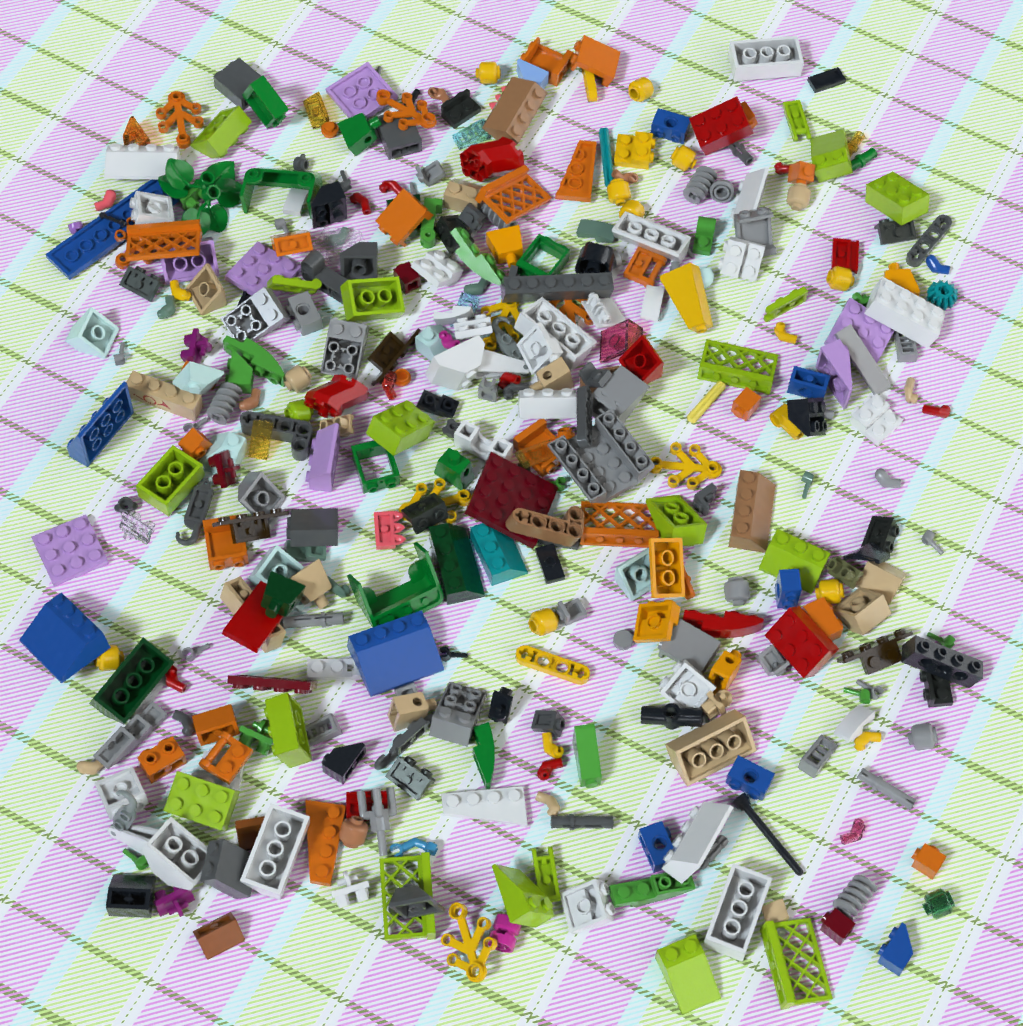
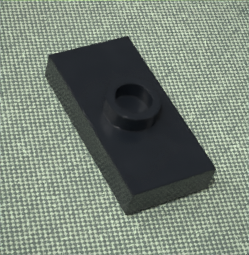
[535,543,565,584]

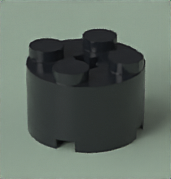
[575,241,615,274]

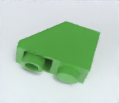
[225,351,254,394]

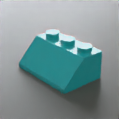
[470,523,528,586]

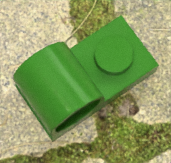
[692,216,716,256]

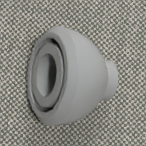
[709,179,734,203]

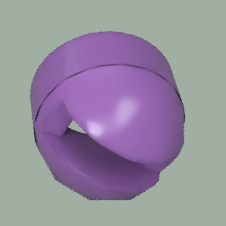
[68,221,83,234]

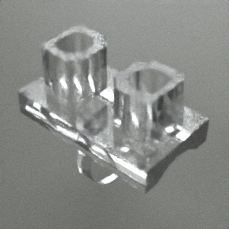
[119,510,155,545]

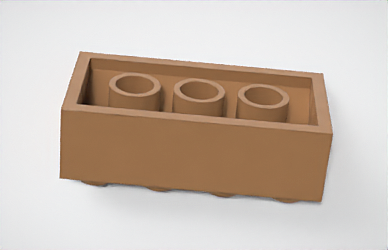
[482,77,548,144]
[728,470,776,553]

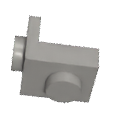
[415,160,446,187]
[556,598,587,626]
[755,645,790,677]

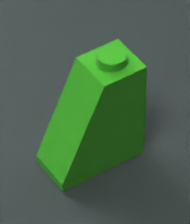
[572,723,602,788]

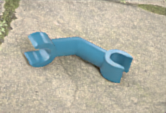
[390,838,438,857]

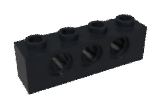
[901,635,983,688]

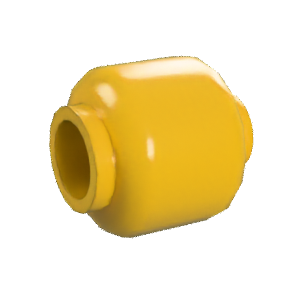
[476,61,501,85]
[628,77,654,102]
[670,145,697,171]
[607,178,631,206]
[619,200,645,218]
[826,266,855,291]
[815,578,845,605]
[528,608,559,636]
[94,644,124,671]

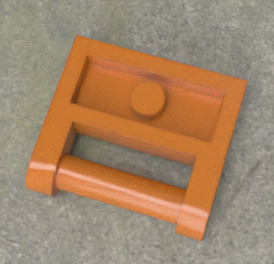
[623,246,667,288]
[198,731,253,785]

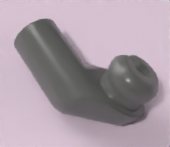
[502,382,530,400]
[172,710,195,736]

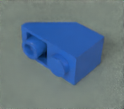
[877,922,913,976]

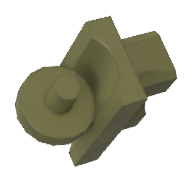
[826,556,864,590]

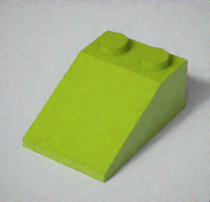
[810,129,853,183]
[645,495,707,546]
[492,864,555,928]
[655,934,721,1015]

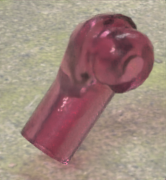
[840,818,866,845]

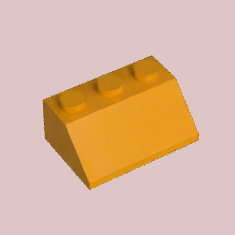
[648,538,685,598]

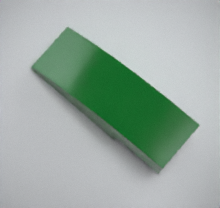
[472,722,495,789]

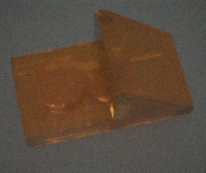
[123,116,151,146]

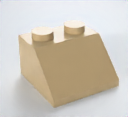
[443,178,483,212]
[833,587,892,635]

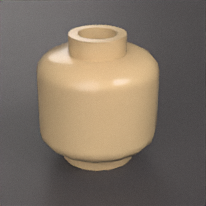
[786,183,811,211]
[284,365,312,393]

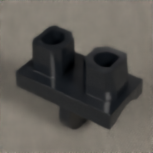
[488,687,513,725]

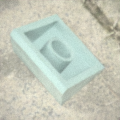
[614,548,651,601]

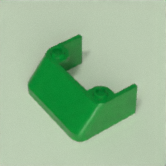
[239,167,323,219]
[347,542,444,628]

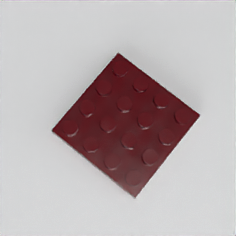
[464,452,558,549]
[227,674,318,694]

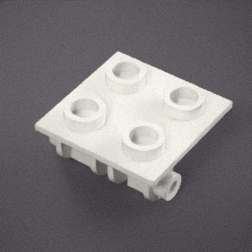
[581,292,628,329]

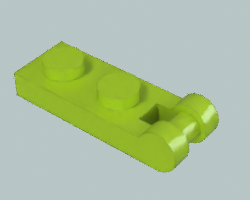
[267,275,322,295]

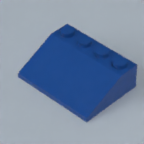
[67,381,134,467]
[19,592,111,684]
[347,610,444,697]

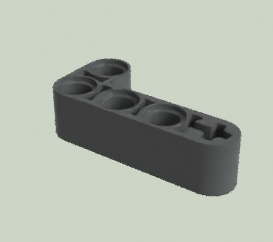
[301,250,348,304]
[240,411,313,461]

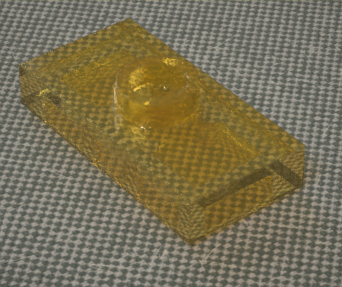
[248,419,273,460]

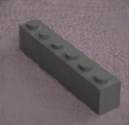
[500,272,614,303]

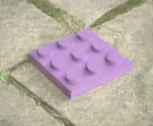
[325,62,398,118]
[225,241,301,297]
[824,298,895,363]
[32,514,109,587]

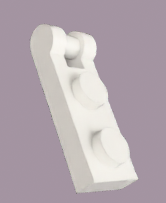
[307,659,362,680]

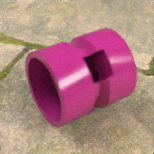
[488,914,522,953]

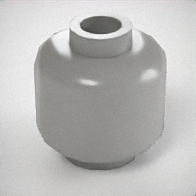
[724,576,750,606]
[907,723,938,751]

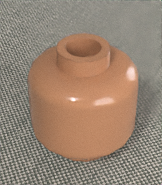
[339,816,369,848]

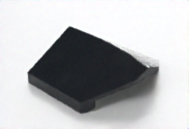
[843,542,890,564]

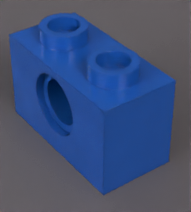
[650,108,690,144]
[787,366,830,400]
[774,569,802,610]
[725,755,775,801]
[638,821,674,873]

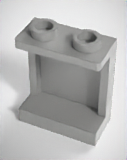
[734,207,777,257]
[657,619,721,675]

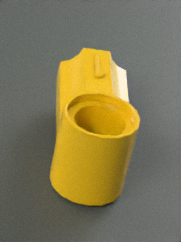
[769,404,804,440]

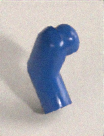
[926,255,950,275]

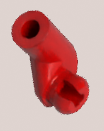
[774,162,791,175]
[350,192,371,215]
[164,665,187,693]

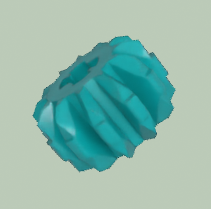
[926,280,958,311]

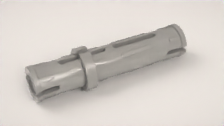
[283,612,344,629]
[856,768,917,810]

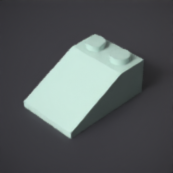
[248,545,305,612]

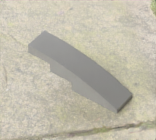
[93,701,168,769]

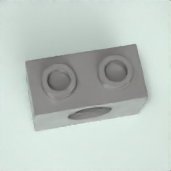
[286,291,323,337]

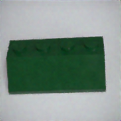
[428,523,485,605]
[89,637,175,724]

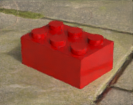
[689,96,754,156]
[765,606,839,678]

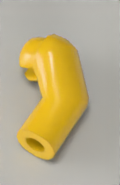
[170,280,191,301]
[774,322,797,344]
[854,731,881,751]

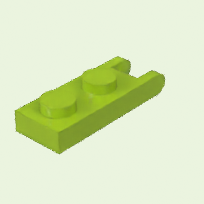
[782,100,811,142]
[763,286,808,322]
[531,846,561,902]

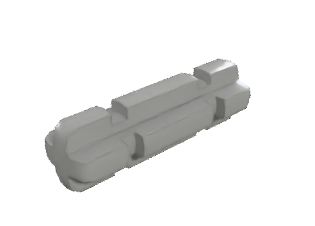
[700,835,729,870]

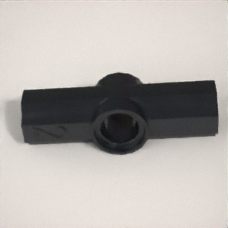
[641,703,703,730]

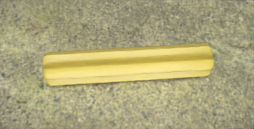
[687,381,726,424]

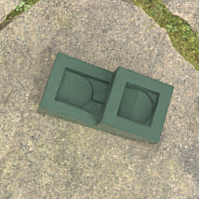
[576,219,615,243]
[284,540,326,562]

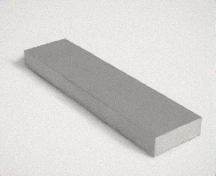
[834,324,891,395]

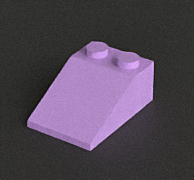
[815,339,853,410]

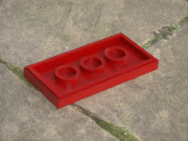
[222,581,283,653]

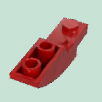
[683,610,764,638]

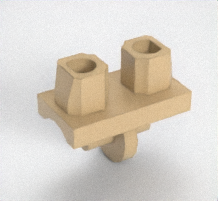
[320,414,354,437]
[701,689,733,721]

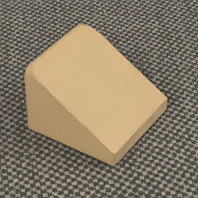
[761,899,789,923]

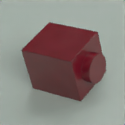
[393,261,421,295]
[820,908,856,945]

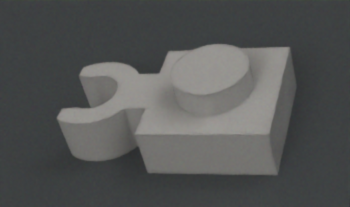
[478,376,498,403]

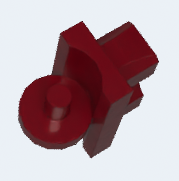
[208,450,240,488]

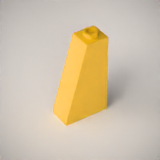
[659,262,713,333]

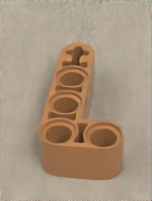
[505,506,584,547]

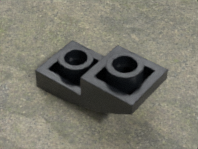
[416,389,460,418]

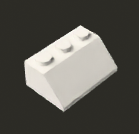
[730,167,769,226]
[518,388,577,419]

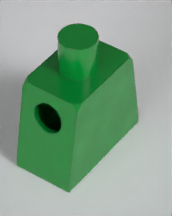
[337,113,382,156]
[434,448,475,490]

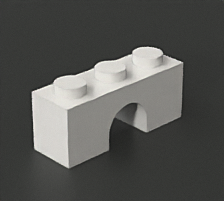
[454,419,513,461]

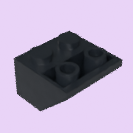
[311,181,347,229]
[787,397,827,437]
[106,874,156,918]

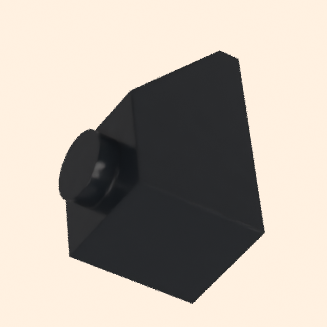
[321,743,366,784]

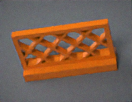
[475,165,552,224]
[125,219,202,262]
[580,501,659,548]

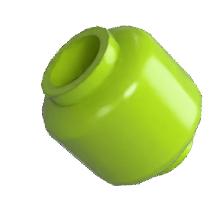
[284,399,314,422]

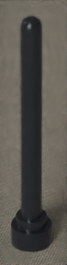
[732,793,803,876]

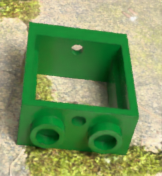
[242,75,289,129]
[516,234,570,276]
[351,440,400,494]

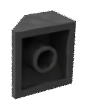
[340,242,378,280]
[389,883,445,919]

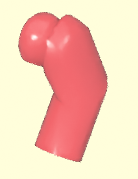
[94,189,116,211]

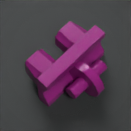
[180,328,212,364]
[154,886,195,917]

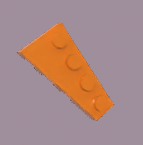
[555,140,597,202]
[305,800,346,887]

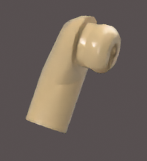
[904,377,918,404]
[76,760,104,775]
[535,791,560,816]

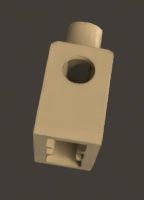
[529,357,574,390]
[289,559,332,610]
[387,692,437,732]

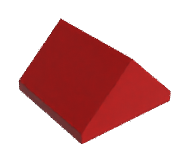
[618,335,664,384]

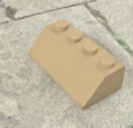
[665,709,757,787]

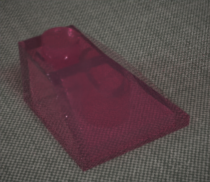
[599,319,643,364]

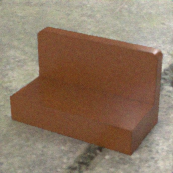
[235,816,265,851]
[192,912,245,960]

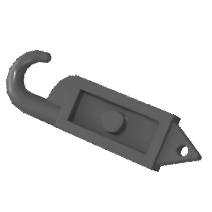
[175,478,214,546]
[374,713,433,770]

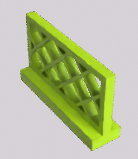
[697,339,779,394]
[379,852,436,941]
[760,918,833,1010]

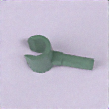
[801,471,814,499]

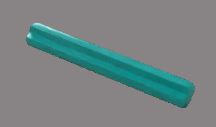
[599,127,614,187]

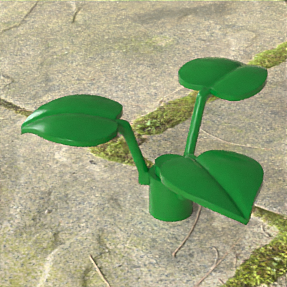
[165,158,242,236]
[158,161,235,233]

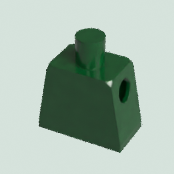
[261,571,306,618]

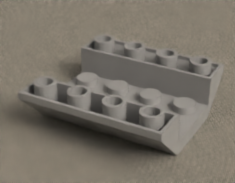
[547,409,655,503]

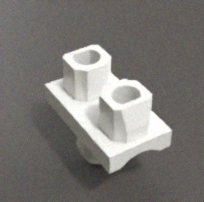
[330,871,370,908]

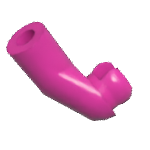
[439,330,460,349]

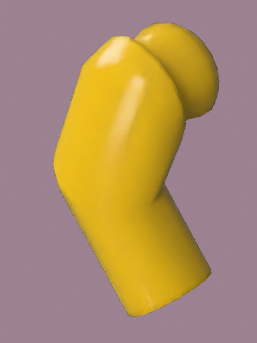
[542,732,564,759]

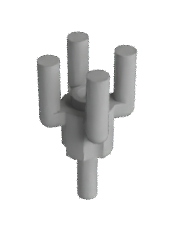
[357,787,397,856]

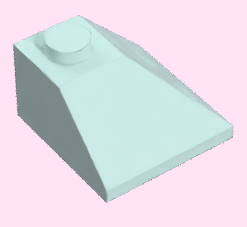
[65,307,120,359]
[415,325,462,361]
[173,361,224,395]
[199,432,248,474]

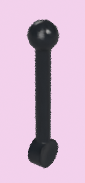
[99,212,127,228]

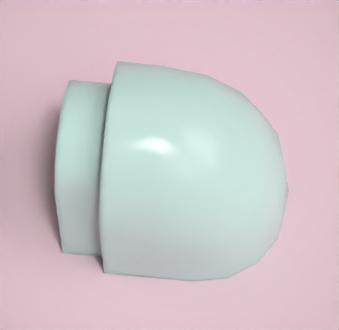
[700,268,714,289]

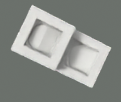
[283,188,309,216]
[640,285,665,322]
[433,306,474,325]
[834,705,875,742]

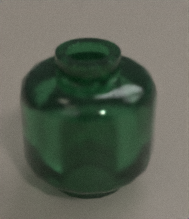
[922,888,955,919]

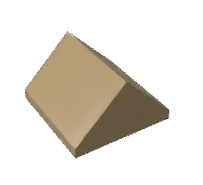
[186,263,227,315]
[855,561,907,605]

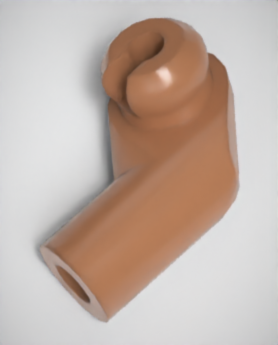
[428,87,450,103]
[611,169,639,185]
[239,388,261,411]

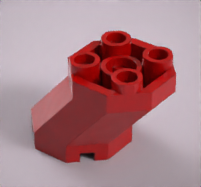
[460,137,524,182]
[304,374,370,418]

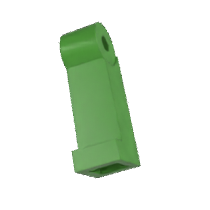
[420,198,443,249]

